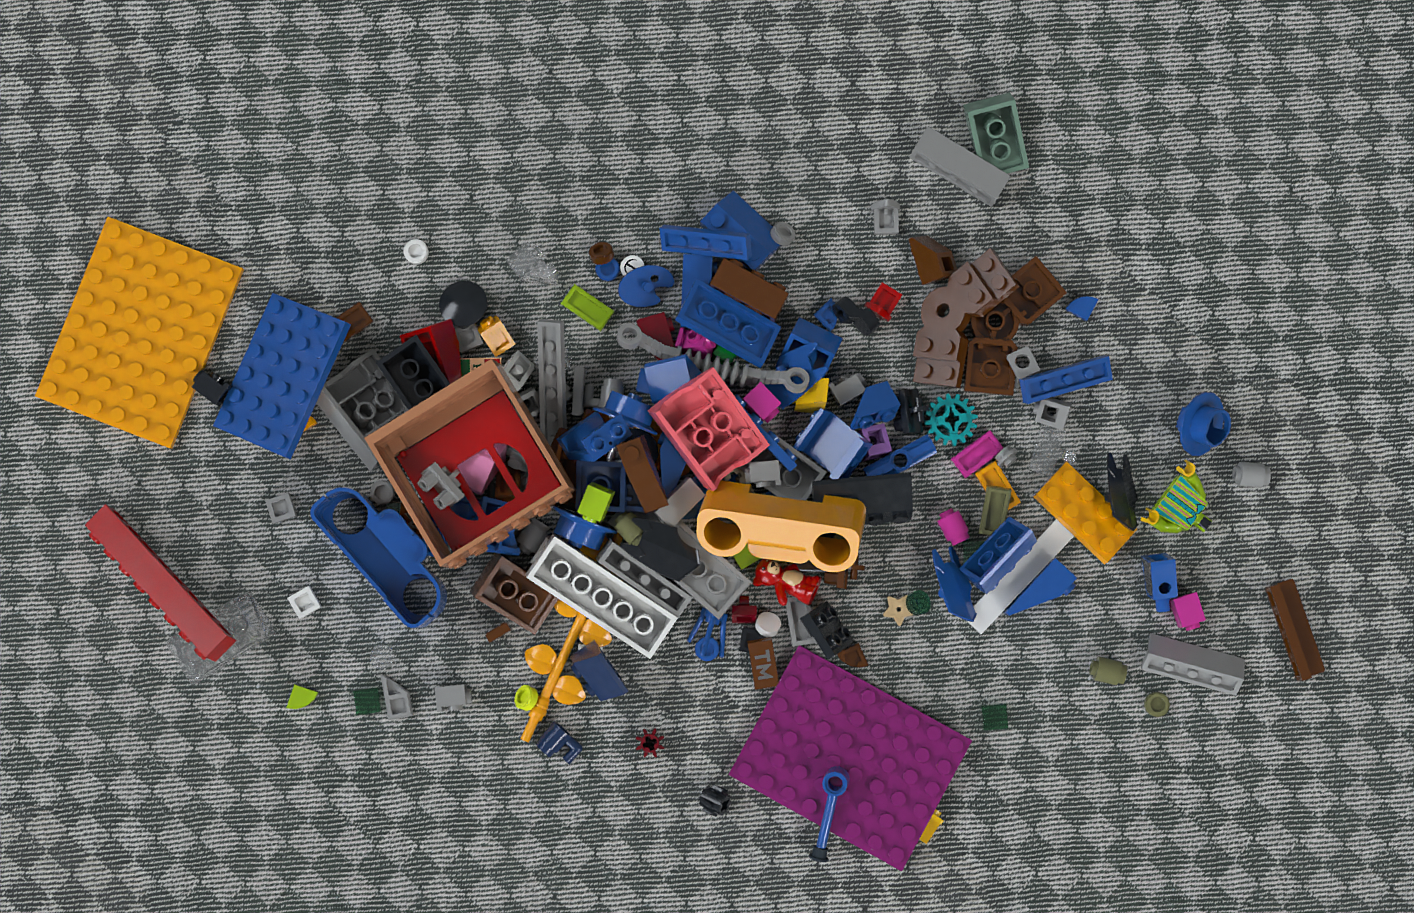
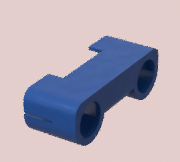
[310,488,447,628]

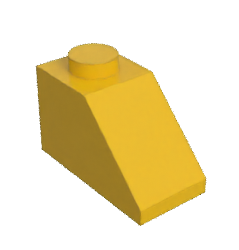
[793,378,829,413]

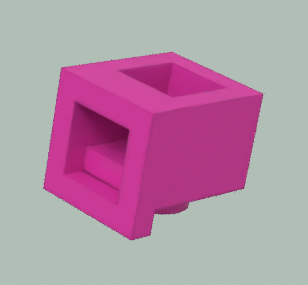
[675,327,716,359]

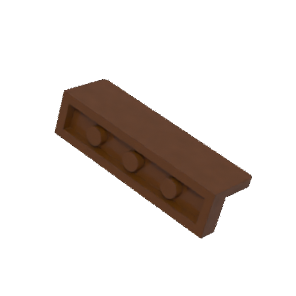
[1265,579,1325,681]

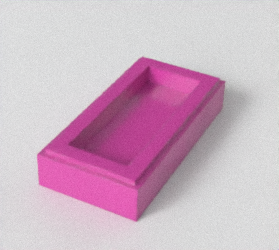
[950,430,1003,478]

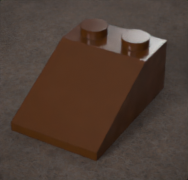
[469,553,558,635]

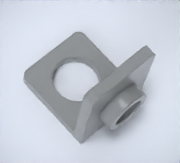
[1007,346,1040,389]

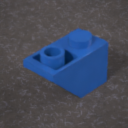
[850,381,901,430]

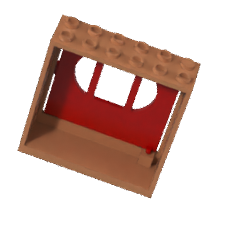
[364,359,576,569]

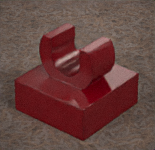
[732,596,757,623]

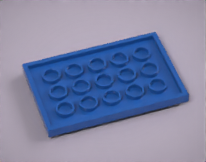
[213,293,351,460]

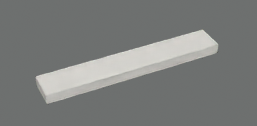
[967,519,1074,634]

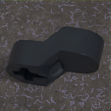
[832,297,880,336]

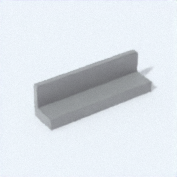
[909,127,1010,207]
[1141,633,1245,696]

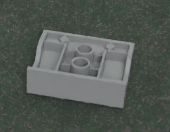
[316,349,408,472]

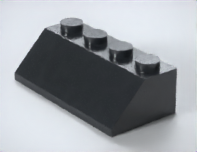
[376,335,468,437]
[811,472,913,526]

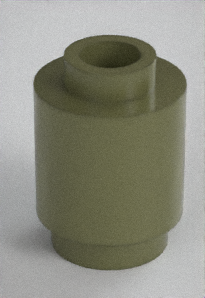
[614,511,644,546]
[1089,656,1128,685]

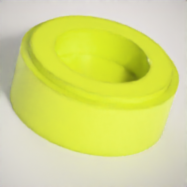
[515,685,538,711]

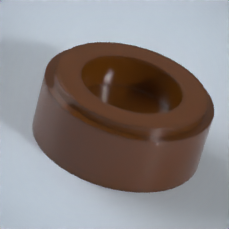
[589,242,614,265]

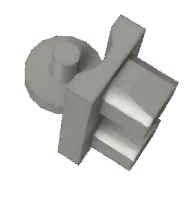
[417,462,465,510]

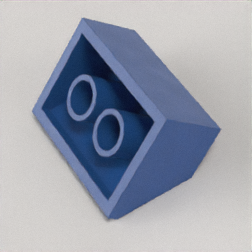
[700,190,781,272]
[959,516,1037,595]

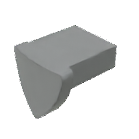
[871,199,900,235]

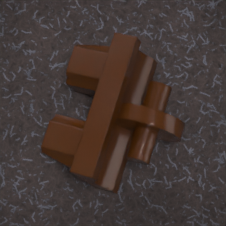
[824,555,865,589]

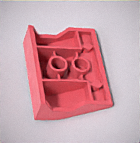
[648,367,770,491]

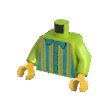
[1141,459,1212,534]

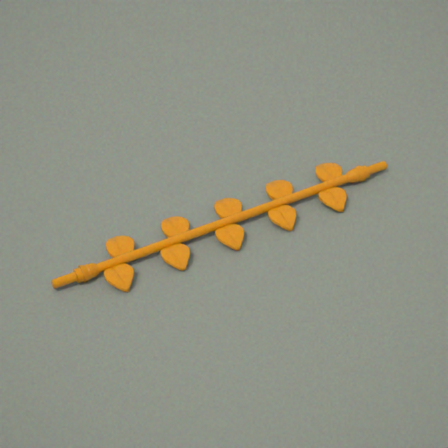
[520,419,690,743]

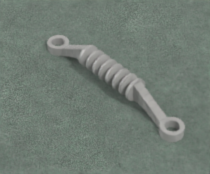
[617,323,809,393]

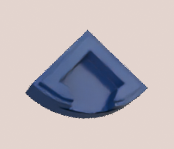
[1065,296,1099,321]
[813,298,837,332]

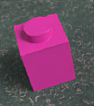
[1170,592,1206,631]

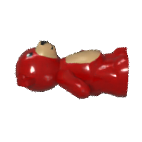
[753,559,821,606]

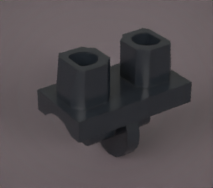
[894,389,930,434]

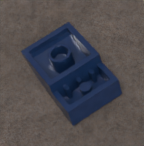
[575,460,655,512]

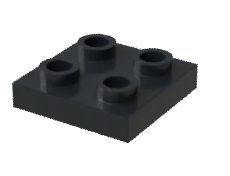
[799,601,853,660]

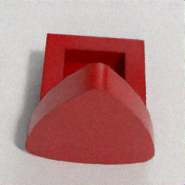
[864,282,902,322]

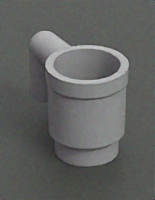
[583,378,624,408]

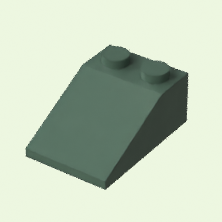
[963,92,1029,174]

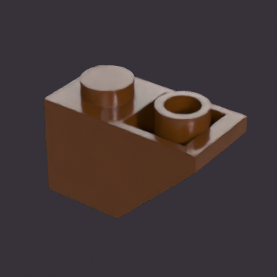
[908,235,957,285]

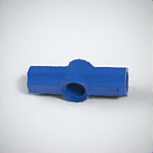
[863,434,937,476]

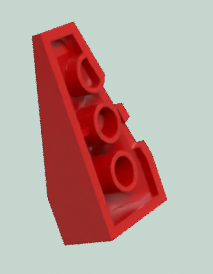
[400,319,462,384]

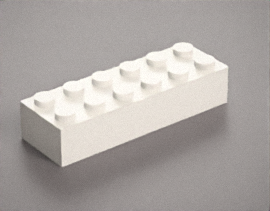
[526,533,678,659]

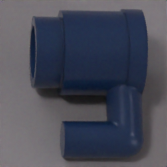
[536,721,583,764]

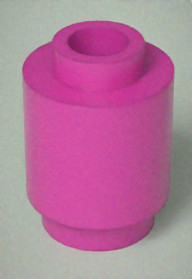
[937,508,970,546]

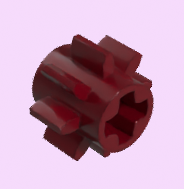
[635,728,665,758]

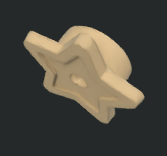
[883,595,915,626]

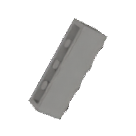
[595,538,692,618]

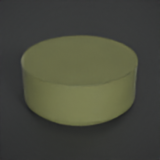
[1144,692,1170,717]

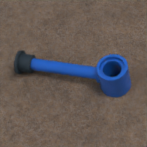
[809,766,850,862]

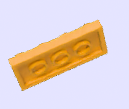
[1033,461,1137,565]

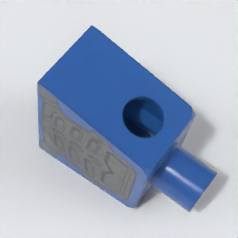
[1141,553,1178,612]

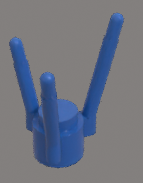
[687,607,728,658]

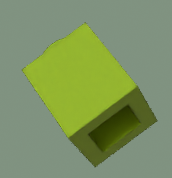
[577,482,615,523]

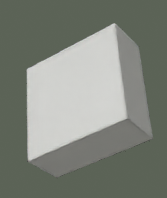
[287,586,322,619]

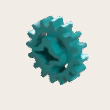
[924,393,978,447]

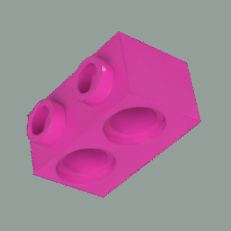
[742,382,781,423]

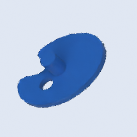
[618,265,674,307]

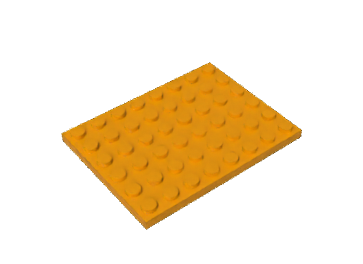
[35,217,244,449]

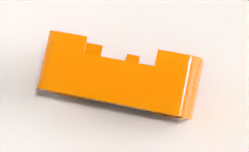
[696,480,866,572]

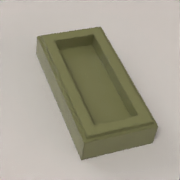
[978,485,1012,535]

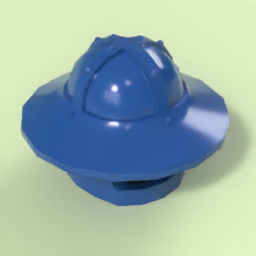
[1176,392,1231,456]

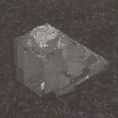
[505,242,560,286]

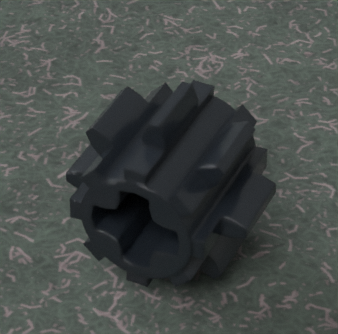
[699,784,731,817]

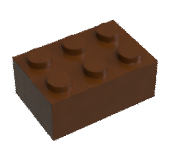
[710,258,789,323]

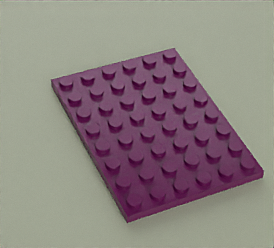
[728,645,972,871]

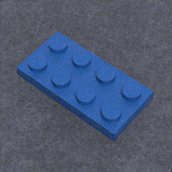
[675,279,781,368]

